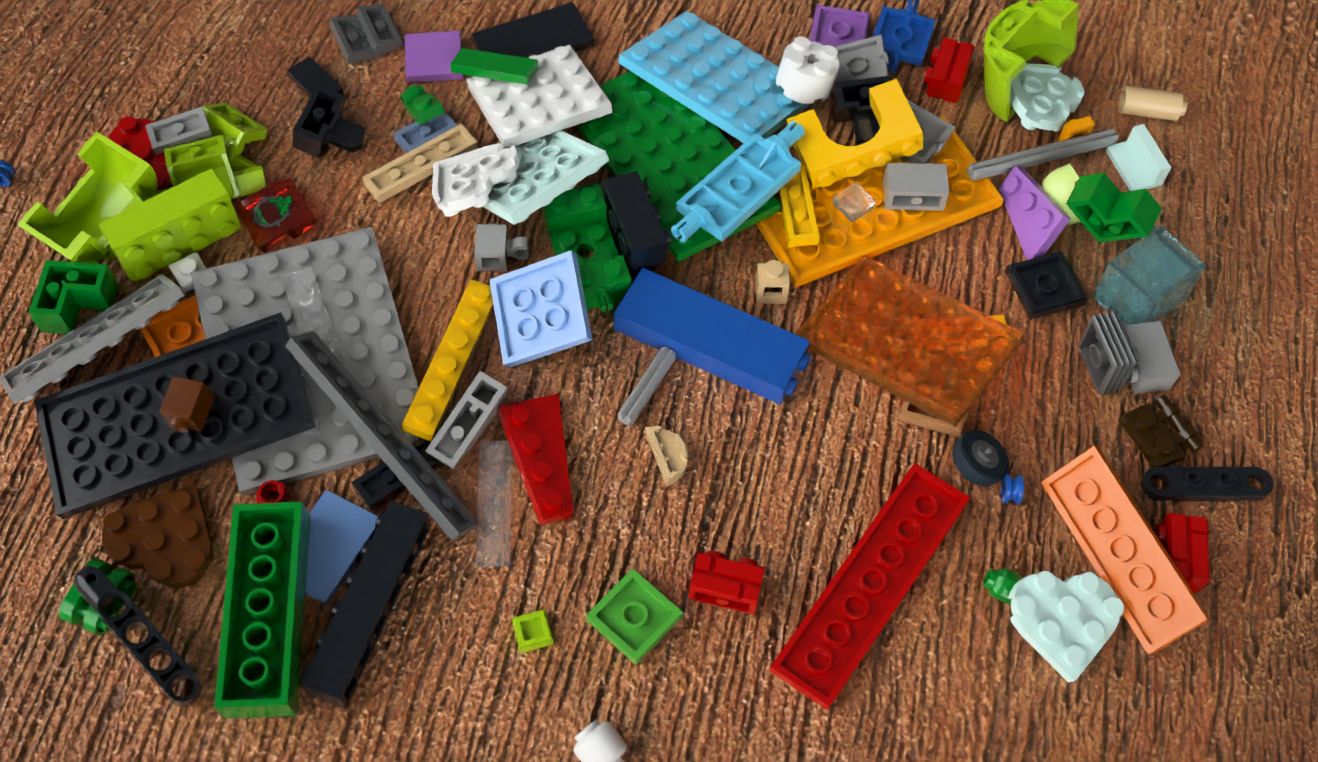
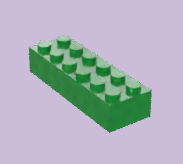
[214,502,310,719]

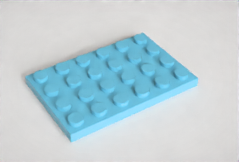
[618,11,816,143]

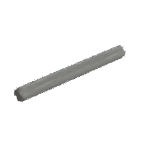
[967,129,1118,181]

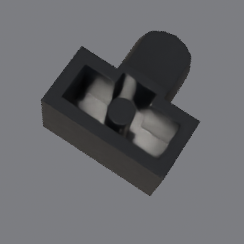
[832,75,893,145]
[292,84,364,158]

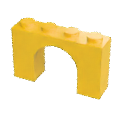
[786,79,923,189]

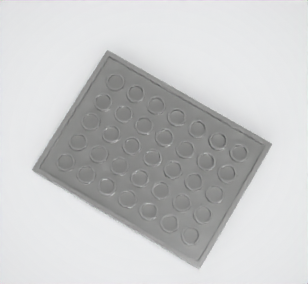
[191,227,420,496]

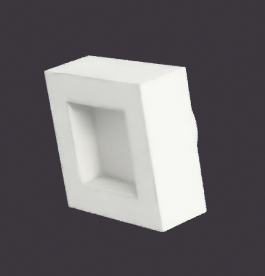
[168,252,206,293]

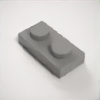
[145,107,213,155]

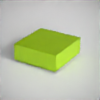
[512,609,554,653]

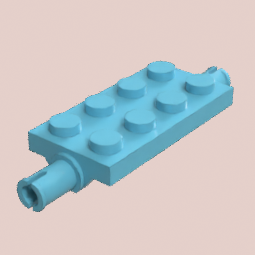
[671,121,805,243]

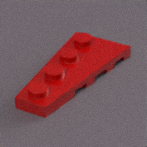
[497,394,573,526]

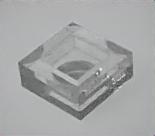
[832,182,876,222]

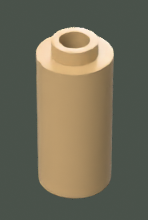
[1119,85,1187,121]

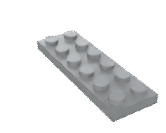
[0,274,185,404]

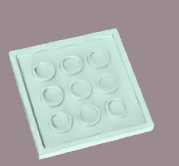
[482,130,609,225]

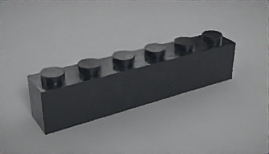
[300,500,431,710]

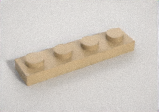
[362,124,478,203]

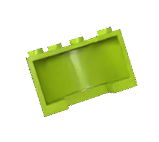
[984,0,1079,123]
[17,131,158,264]

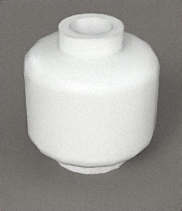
[574,719,627,762]

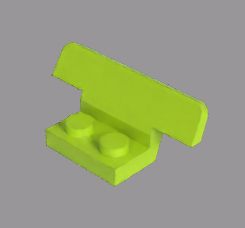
[171,102,268,172]
[152,135,266,199]

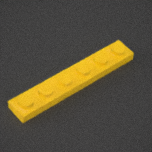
[401,279,494,442]

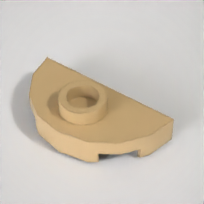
[645,426,688,487]

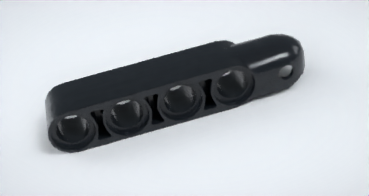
[74,565,201,708]

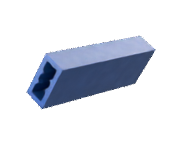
[614,267,812,405]

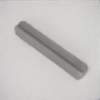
[618,346,676,426]

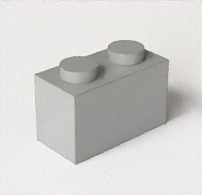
[883,162,949,211]
[1126,321,1180,394]

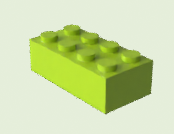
[98,168,242,284]

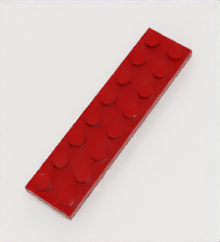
[769,463,971,711]

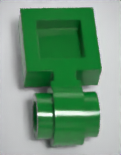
[400,85,445,125]

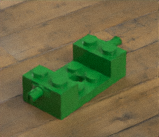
[542,183,631,312]

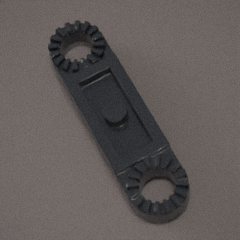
[1140,467,1274,502]

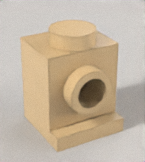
[755,260,790,304]

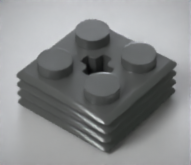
[1078,310,1139,396]

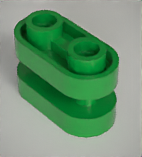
[59,558,137,635]

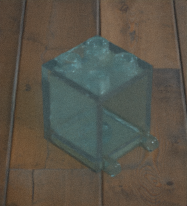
[1092,225,1206,325]

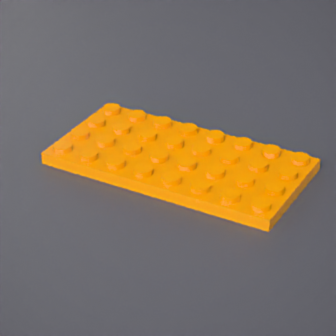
[756,116,1004,288]

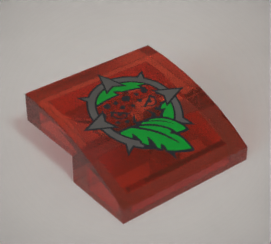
[234,178,317,253]

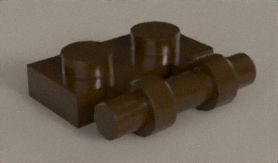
[1119,395,1203,467]

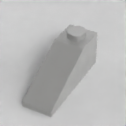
[426,371,508,469]

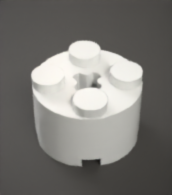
[776,36,839,104]

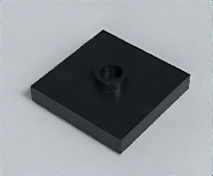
[1005,251,1088,320]

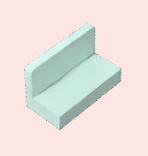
[1106,124,1171,191]

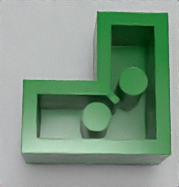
[1066,172,1162,243]
[28,260,119,334]

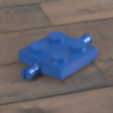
[873,0,936,73]

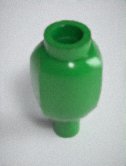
[983,568,1023,605]

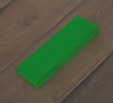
[450,48,539,84]

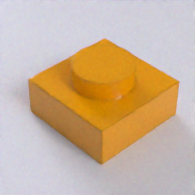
[1057,116,1095,142]

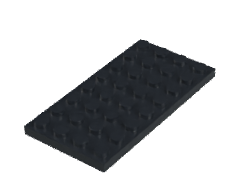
[34,312,316,519]

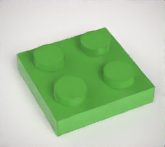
[586,568,683,665]

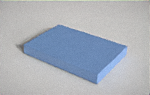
[305,490,378,606]

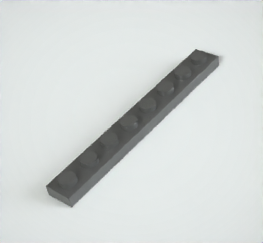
[285,331,479,541]

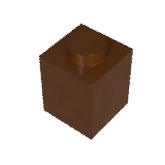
[159,377,215,432]

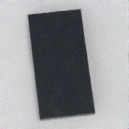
[471,2,594,58]

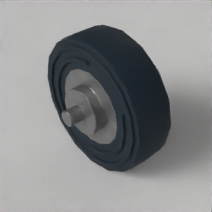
[952,430,1009,487]

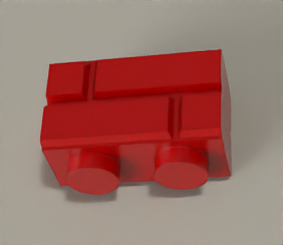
[923,37,975,104]
[1154,513,1210,592]
[688,550,765,615]

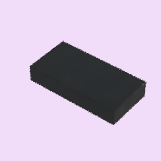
[286,56,344,98]

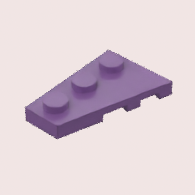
[999,165,1071,260]

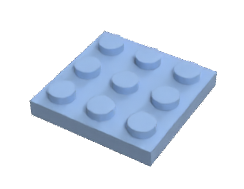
[490,250,592,368]

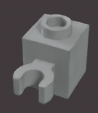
[474,223,529,271]

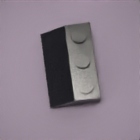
[603,171,671,285]

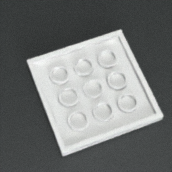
[466,45,612,148]

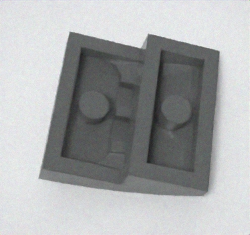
[329,4,403,64]

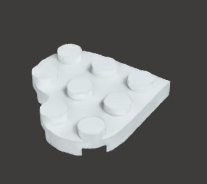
[432,143,521,217]

